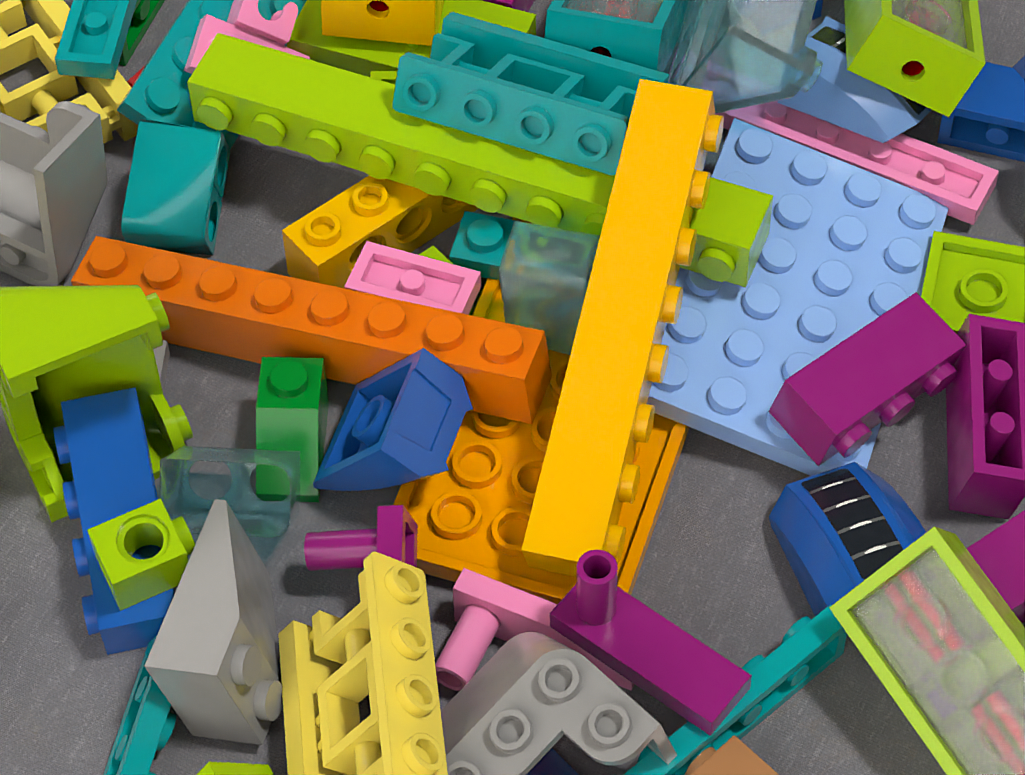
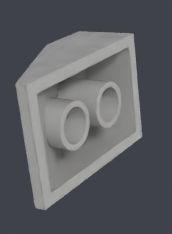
[144,499,283,745]

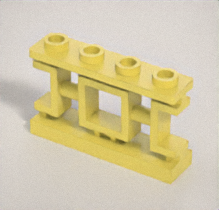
[0,0,138,144]
[278,551,448,775]

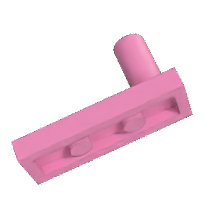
[435,568,635,691]

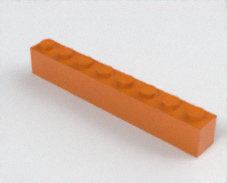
[71,236,552,424]

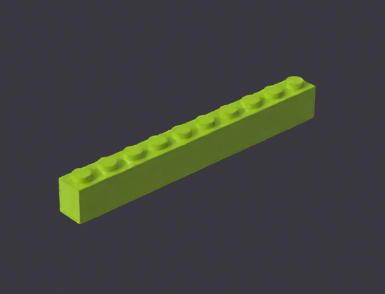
[187,33,773,287]

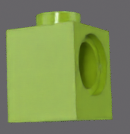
[87,498,195,611]

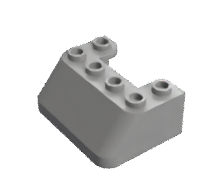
[0,101,108,286]
[441,632,677,775]

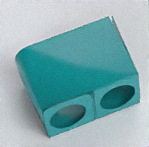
[121,118,230,255]

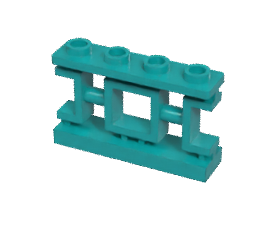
[392,12,670,175]

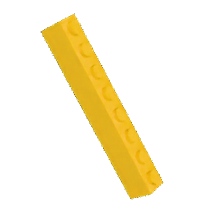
[521,79,724,577]

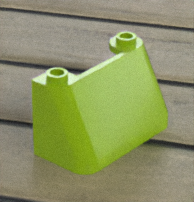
[0,285,193,522]

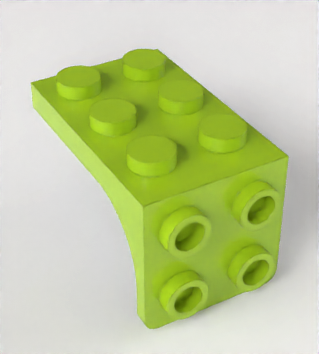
[921,231,1025,334]

